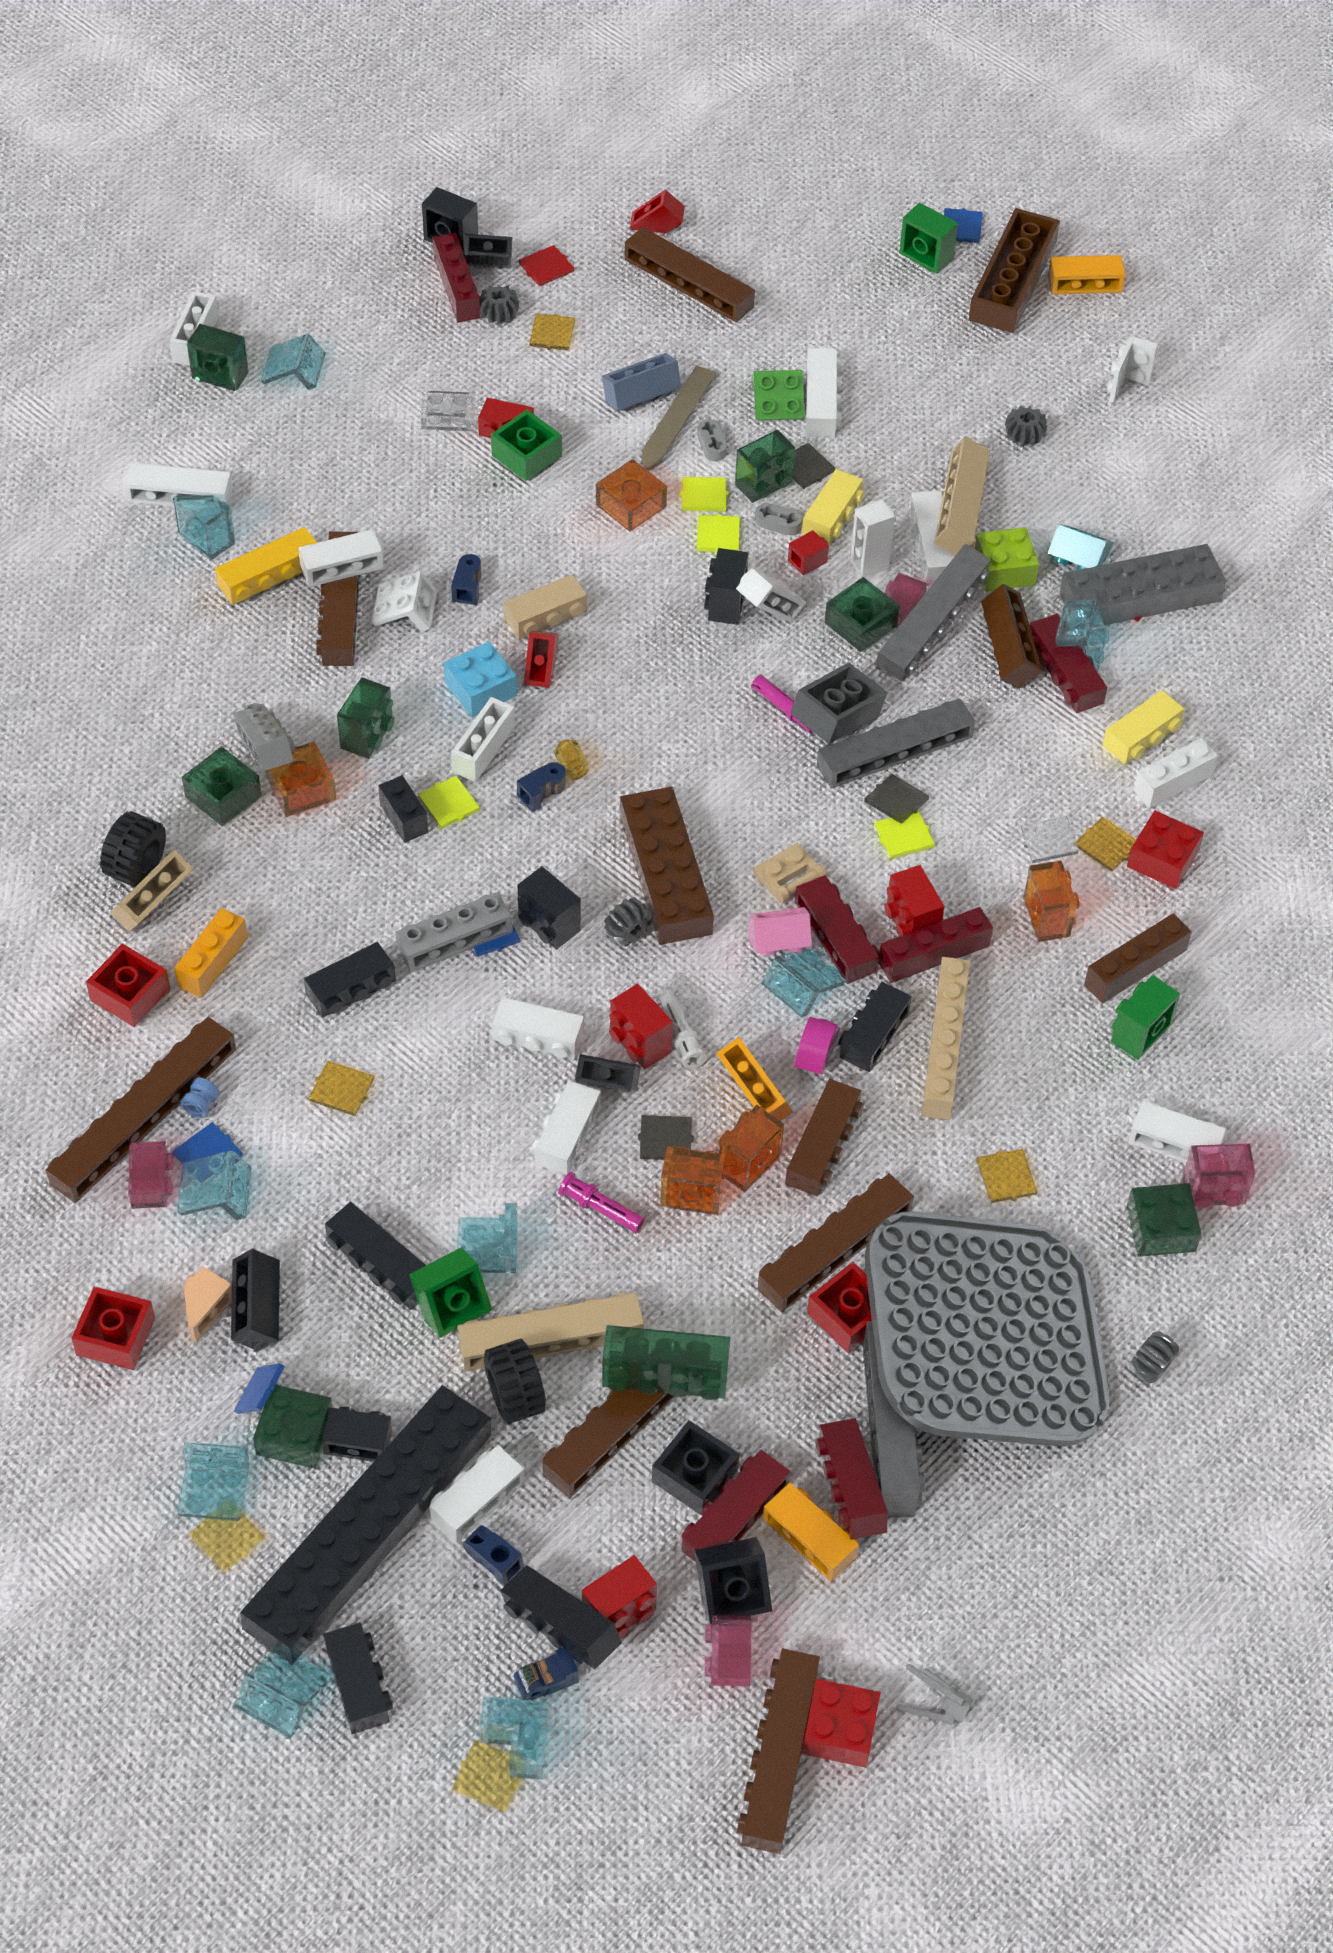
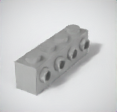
[233,703,295,771]
[395,892,513,972]

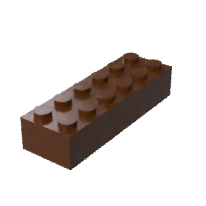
[968,208,1060,333]
[620,786,714,945]

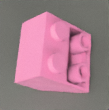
[748,907,812,956]

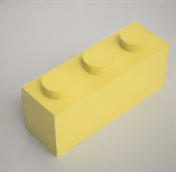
[802,469,865,545]
[1103,690,1185,765]

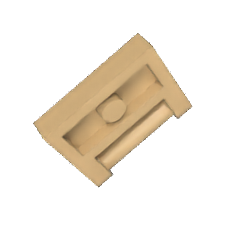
[753,842,827,904]

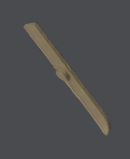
[642,365,716,470]

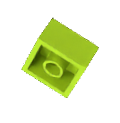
[974,527,1039,592]

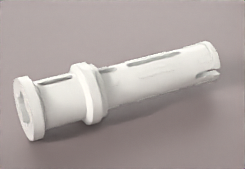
[658,989,707,1069]

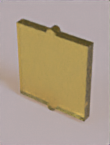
[529,313,575,351]
[1074,817,1136,872]
[309,1061,374,1116]
[976,1149,1038,1203]
[189,1500,265,1573]
[452,1740,527,1812]

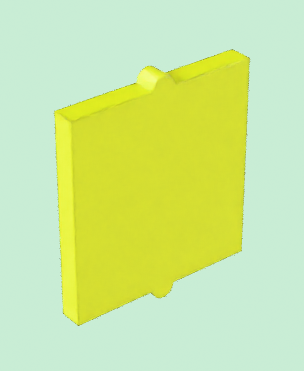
[680,477,728,511]
[697,514,740,554]
[418,776,480,829]
[874,810,935,859]

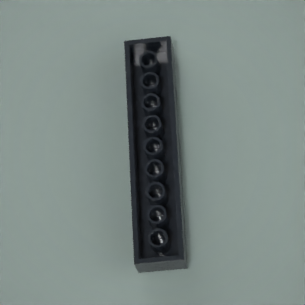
[240,1385,491,1665]

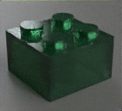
[187,324,249,392]
[735,429,795,503]
[824,577,900,652]
[337,677,395,759]
[182,746,262,826]
[1127,1183,1202,1257]
[253,1385,333,1469]

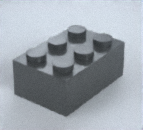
[790,662,888,744]

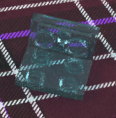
[261,333,326,390]
[1055,600,1109,672]
[761,948,846,1017]
[177,1150,252,1220]
[457,1203,518,1273]
[177,1442,250,1521]
[235,1651,331,1739]

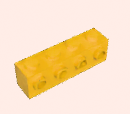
[215,527,317,605]

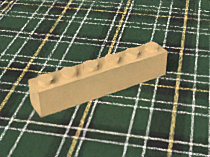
[934,436,990,556]
[921,957,970,1120]
[457,1293,644,1372]

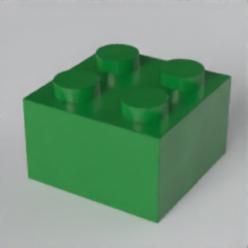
[899,202,958,274]
[491,409,562,481]
[1111,975,1180,1060]
[409,1247,492,1338]

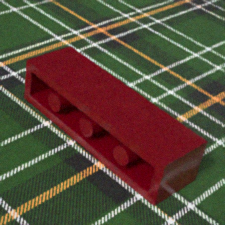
[433,233,480,323]
[1030,613,1107,714]
[795,875,880,984]
[878,907,993,983]
[815,1418,888,1540]
[681,1450,790,1562]

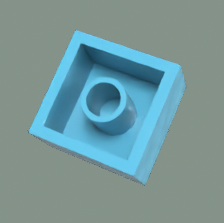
[444,642,517,717]

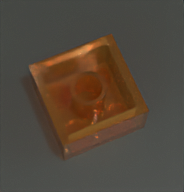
[596,459,667,532]
[266,741,337,817]
[1023,860,1080,942]
[717,1105,784,1193]
[660,1146,726,1215]

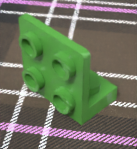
[751,370,805,421]

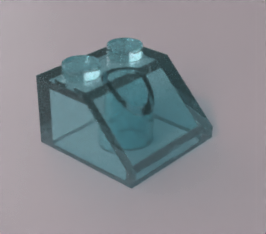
[173,495,235,560]

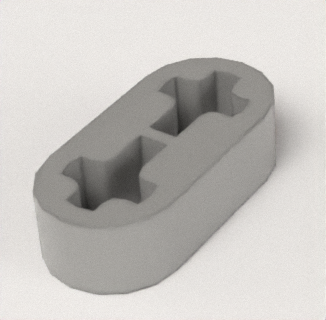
[698,419,727,461]
[755,503,802,535]

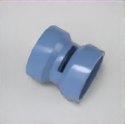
[180,1078,220,1118]

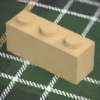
[504,574,587,640]
[110,849,194,932]

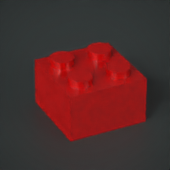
[1127,810,1204,889]
[884,865,945,936]
[86,943,170,1028]
[609,983,673,1070]
[807,1261,872,1354]
[71,1286,155,1370]
[582,1554,657,1639]
[802,1678,881,1768]

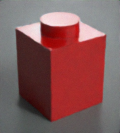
[788,530,829,576]

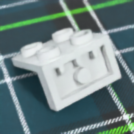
[1107,335,1158,403]
[371,571,438,632]

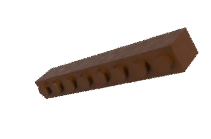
[45,1016,236,1204]

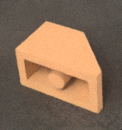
[184,1266,232,1343]

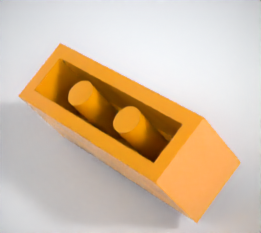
[1048,255,1125,294]
[174,908,248,998]
[716,1037,793,1129]
[763,1482,859,1582]

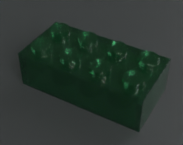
[602,1325,731,1400]

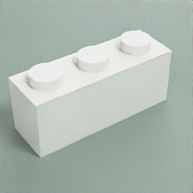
[169,291,219,367]
[850,499,896,579]
[298,529,384,587]
[736,568,807,623]
[451,697,515,782]
[1133,738,1218,809]
[492,997,584,1059]
[532,1080,601,1175]
[1128,1100,1226,1172]
[430,1445,525,1543]

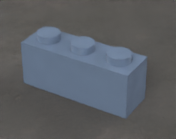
[602,353,681,411]

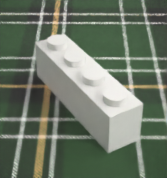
[805,348,841,437]
[124,463,233,512]
[909,490,955,585]

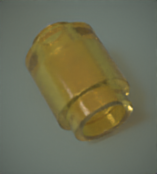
[554,739,588,780]

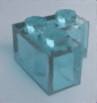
[479,1697,549,1780]

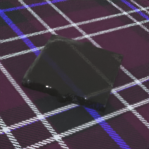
[776,443,836,489]
[864,774,929,824]
[638,1115,694,1161]

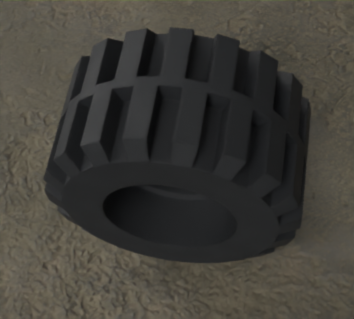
[100,811,166,887]
[484,1338,546,1424]

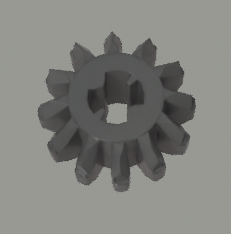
[479,284,519,325]
[1005,405,1047,446]
[604,897,652,945]
[1130,1331,1179,1384]

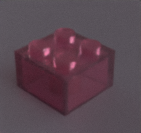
[1182,1144,1255,1208]

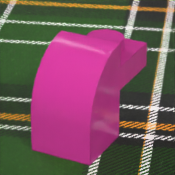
[794,1016,840,1074]

